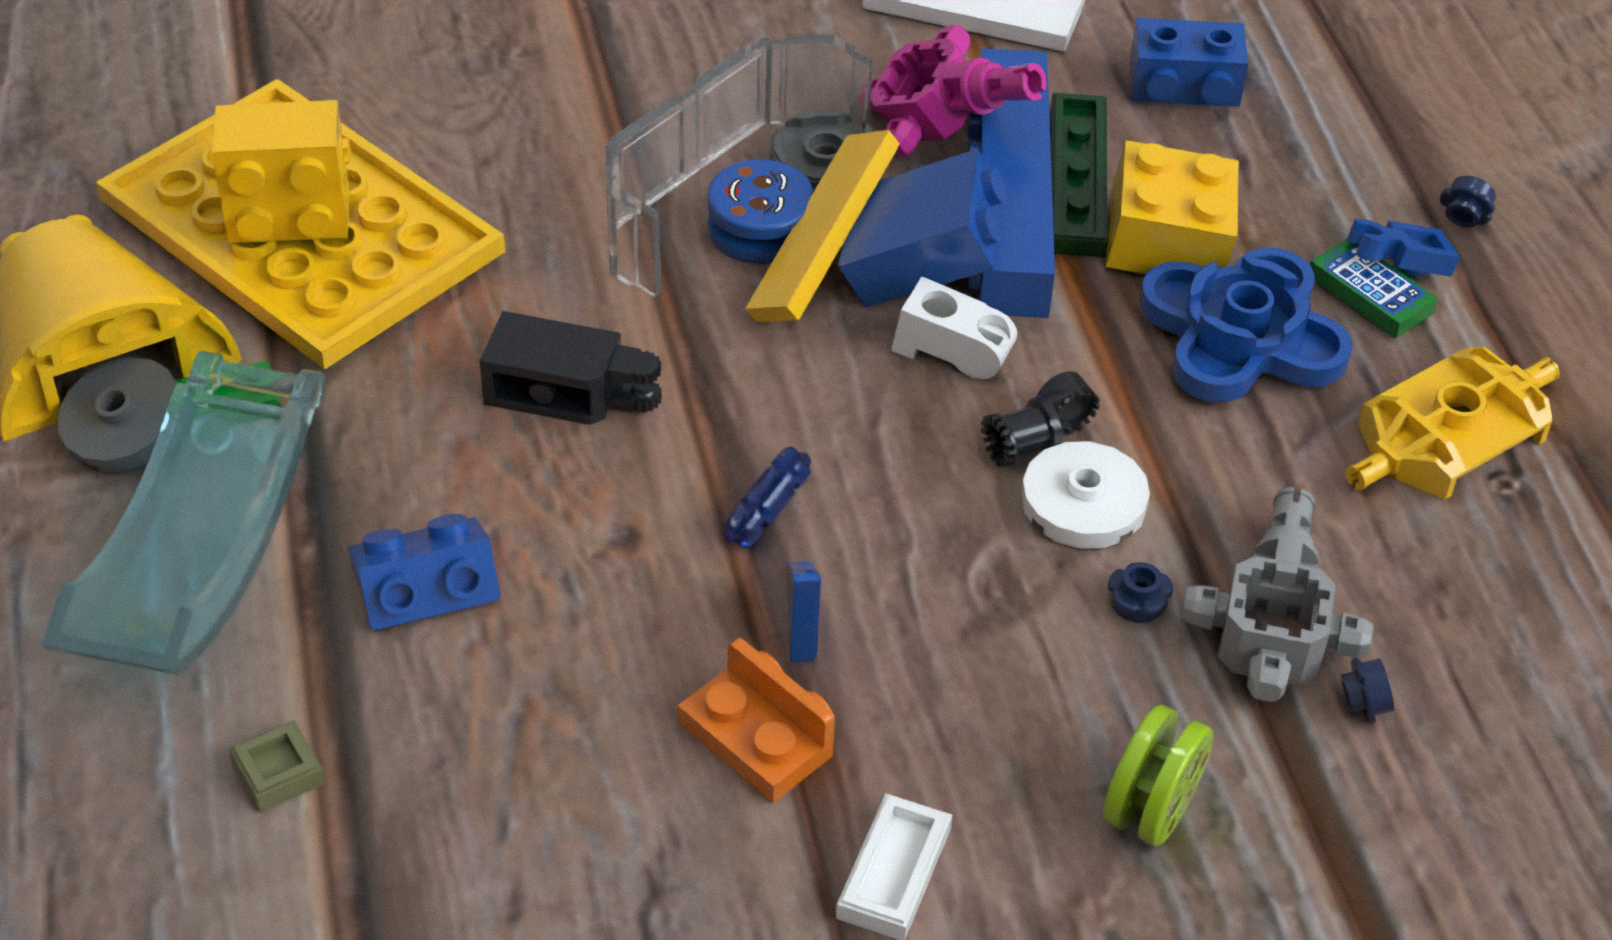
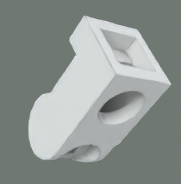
[891,277,1017,379]

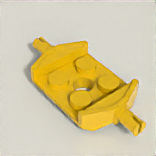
[1345,347,1560,500]

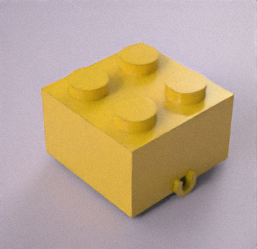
[212,100,350,244]
[1106,140,1239,274]

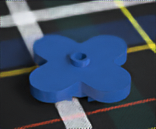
[1140,248,1352,402]

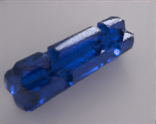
[724,446,811,548]

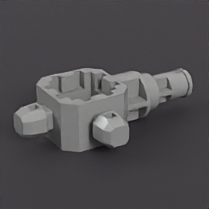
[1181,487,1374,702]

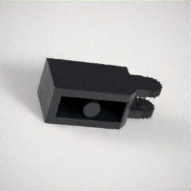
[480,311,662,425]

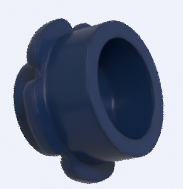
[1440,176,1496,228]
[1108,562,1173,623]
[1341,658,1394,723]

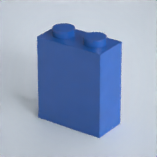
[838,149,1007,308]

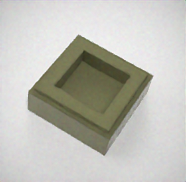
[229,720,325,812]

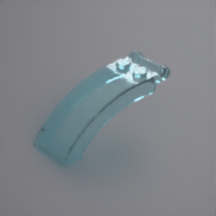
[42,351,325,675]

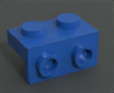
[347,514,501,630]

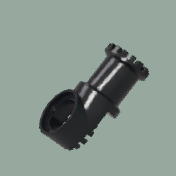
[980,371,1100,467]

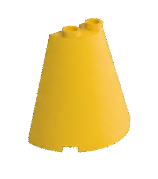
[0,214,242,442]

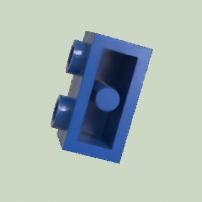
[1130,18,1248,107]

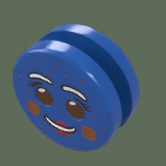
[707,159,814,263]

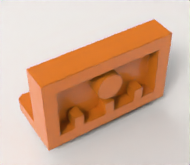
[677,637,835,803]

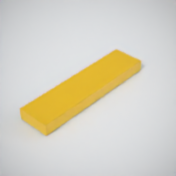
[745,130,900,323]

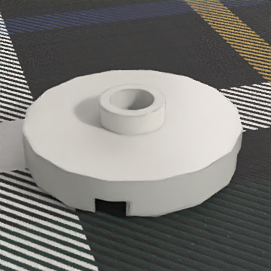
[1021,441,1150,549]

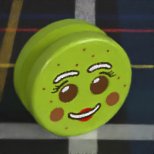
[1103,704,1214,847]

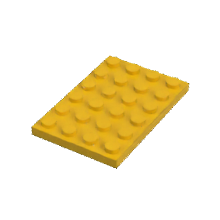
[96,79,505,370]

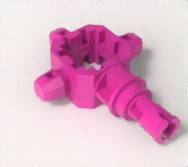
[861,25,1046,158]

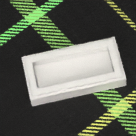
[836,793,952,940]

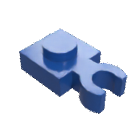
[1347,219,1460,277]

